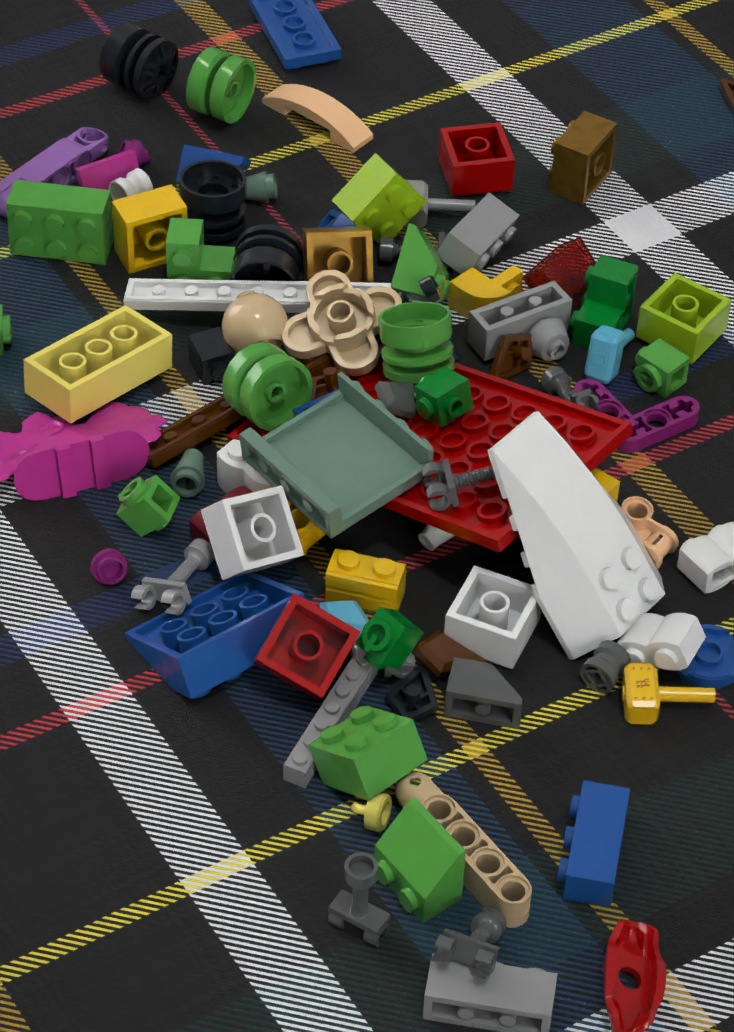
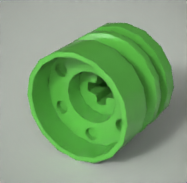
[378,302,455,383]

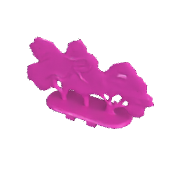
[0,401,168,501]

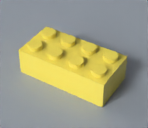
[23,305,172,423]

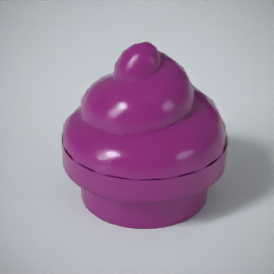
[119,139,151,167]
[91,548,127,585]

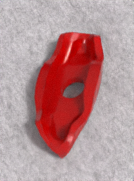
[603,919,666,1032]

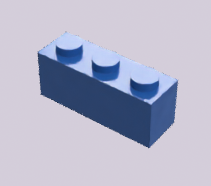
[557,780,630,908]

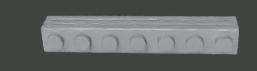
[283,649,378,788]

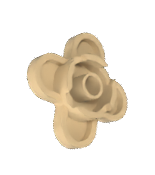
[281,270,402,376]

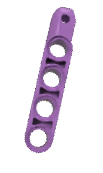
[0,127,109,218]

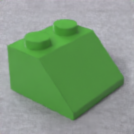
[391,223,450,304]
[374,798,466,923]

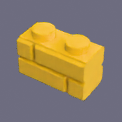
[325,549,407,612]

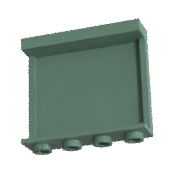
[239,372,434,539]

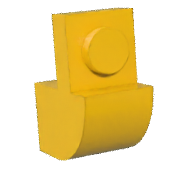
[448,265,523,319]

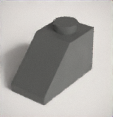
[444,657,523,729]

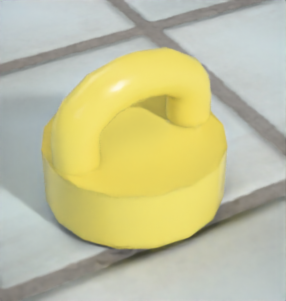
[351,792,392,833]

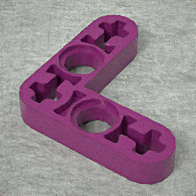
[574,379,700,453]

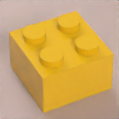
[112,184,188,274]

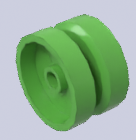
[186,46,256,124]
[222,342,313,431]

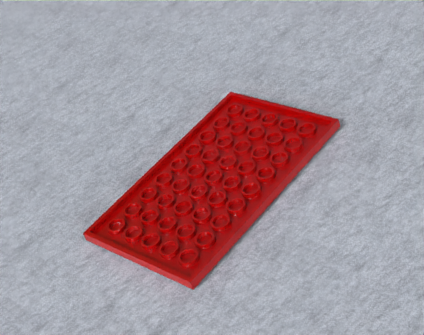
[227,359,633,553]

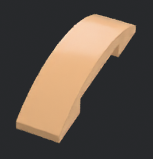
[262,84,373,153]

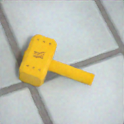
[621,663,716,725]

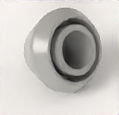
[528,318,569,361]

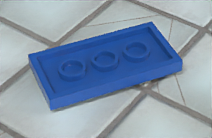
[248,0,342,70]

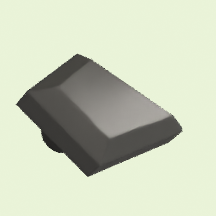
[374,381,416,420]

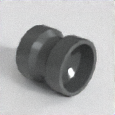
[580,640,631,693]

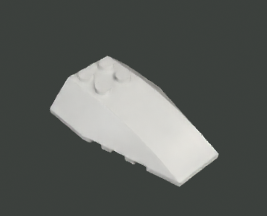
[487,411,665,660]

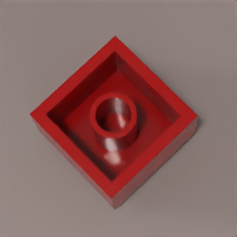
[438,122,515,196]
[252,593,361,701]

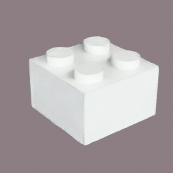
[201,485,304,580]
[444,565,541,669]

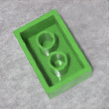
[6,180,113,265]

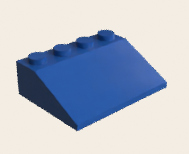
[124,572,305,699]

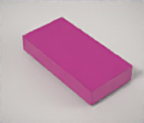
[75,149,139,190]

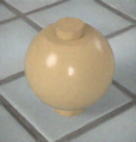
[222,291,288,354]

